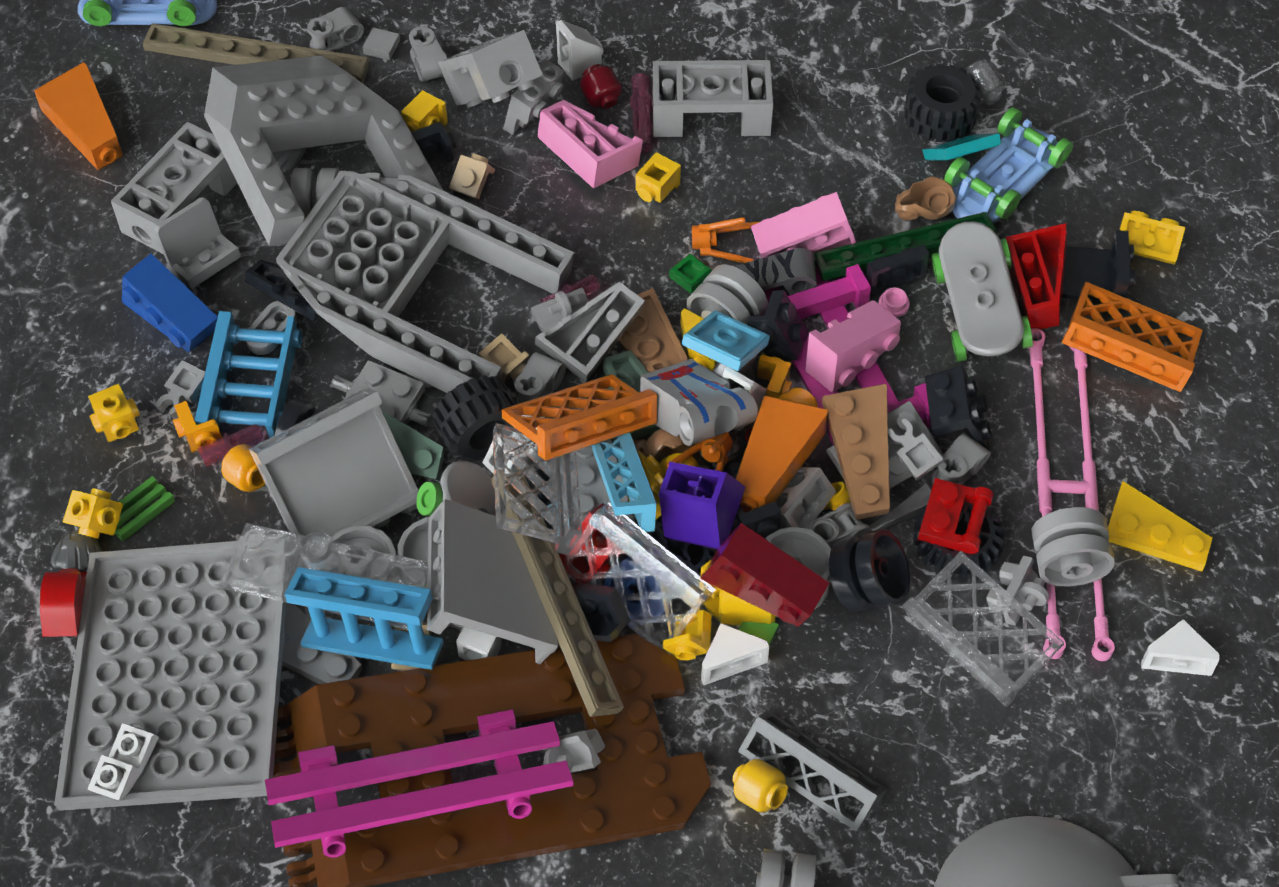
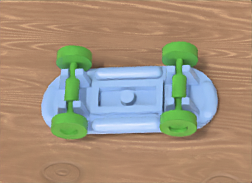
[78,0,217,26]
[944,107,1073,223]

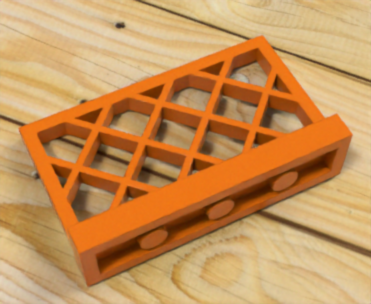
[1062,282,1203,392]
[502,374,657,461]

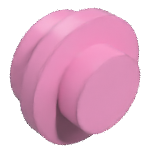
[878,288,910,317]

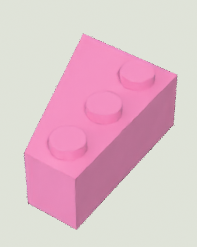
[751,192,857,258]

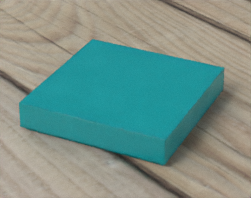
[922,133,1001,160]

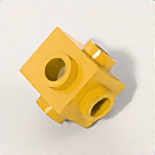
[88,383,140,442]
[63,488,123,539]

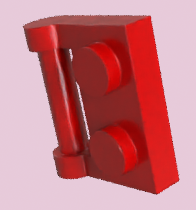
[918,478,994,554]

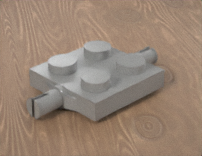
[331,360,433,427]

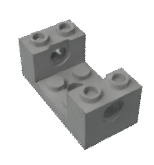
[438,30,543,108]
[652,60,773,137]
[111,122,237,254]

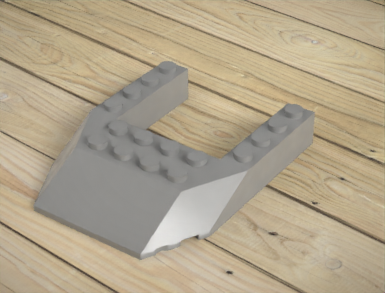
[204,55,443,246]
[276,171,574,393]

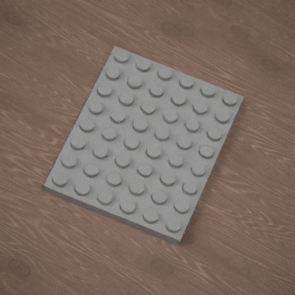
[54,537,292,811]

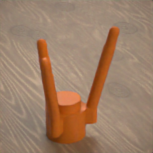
[692,217,760,263]
[666,432,733,472]

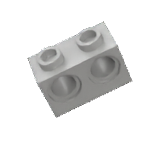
[776,467,836,529]

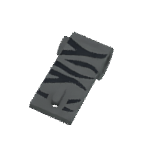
[734,247,817,295]

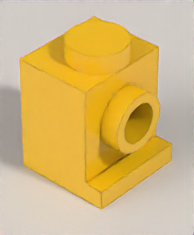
[401,90,448,132]
[636,152,681,203]

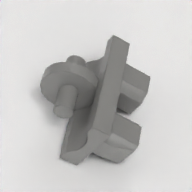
[531,288,589,332]
[987,556,1049,626]
[539,729,605,773]

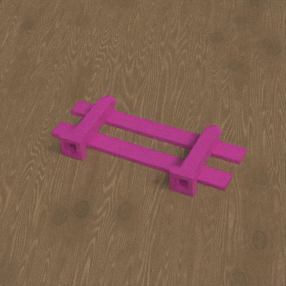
[764,264,931,445]
[265,710,573,858]

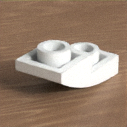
[88,723,159,802]

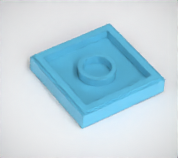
[682,310,770,371]

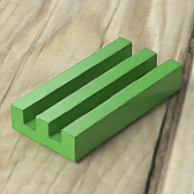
[115,476,175,542]

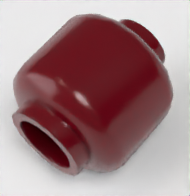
[580,64,622,109]

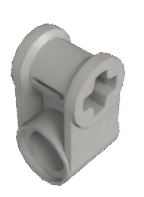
[307,7,364,52]
[409,26,447,82]
[515,352,566,404]
[931,432,991,485]
[809,503,872,549]

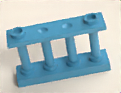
[194,311,302,438]
[285,567,444,670]

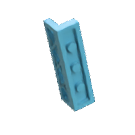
[591,432,656,532]

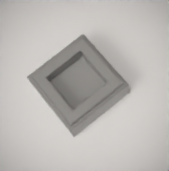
[362,28,400,60]

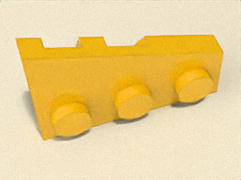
[1108,481,1212,572]

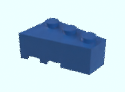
[122,253,218,353]

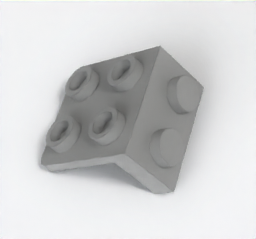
[155,197,241,289]

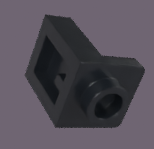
[411,122,456,162]

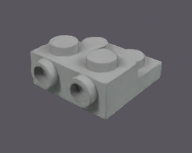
[503,58,564,135]

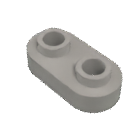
[246,301,297,355]

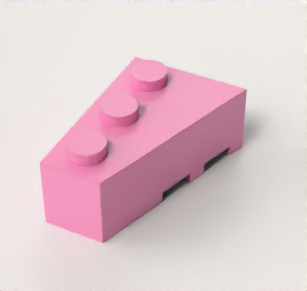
[537,100,643,189]
[805,300,901,393]

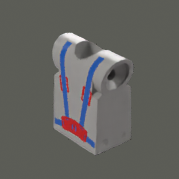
[640,359,758,446]

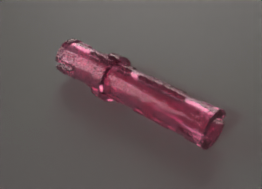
[629,73,653,153]

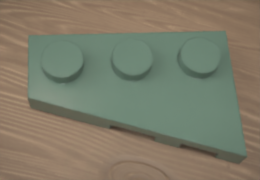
[381,410,446,481]

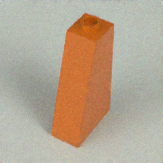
[34,62,123,170]
[736,396,828,513]

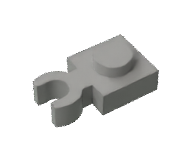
[156,360,205,419]
[888,418,943,481]

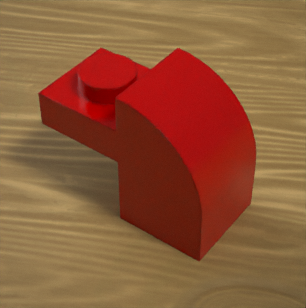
[40,568,87,637]

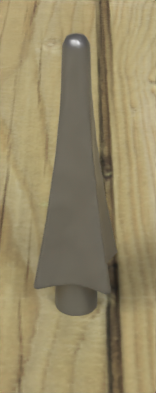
[869,483,932,532]

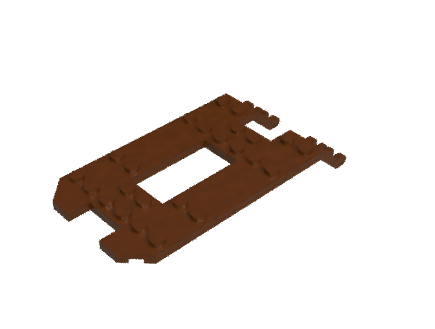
[273,634,711,887]

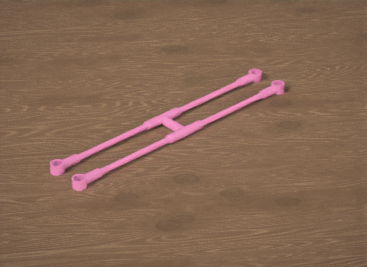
[1028,328,1115,661]

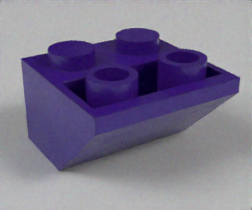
[659,462,745,550]

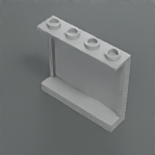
[249,388,419,561]
[427,499,559,664]

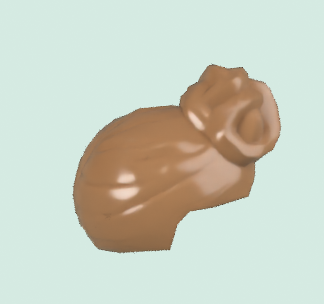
[895,176,957,221]
[633,429,693,463]

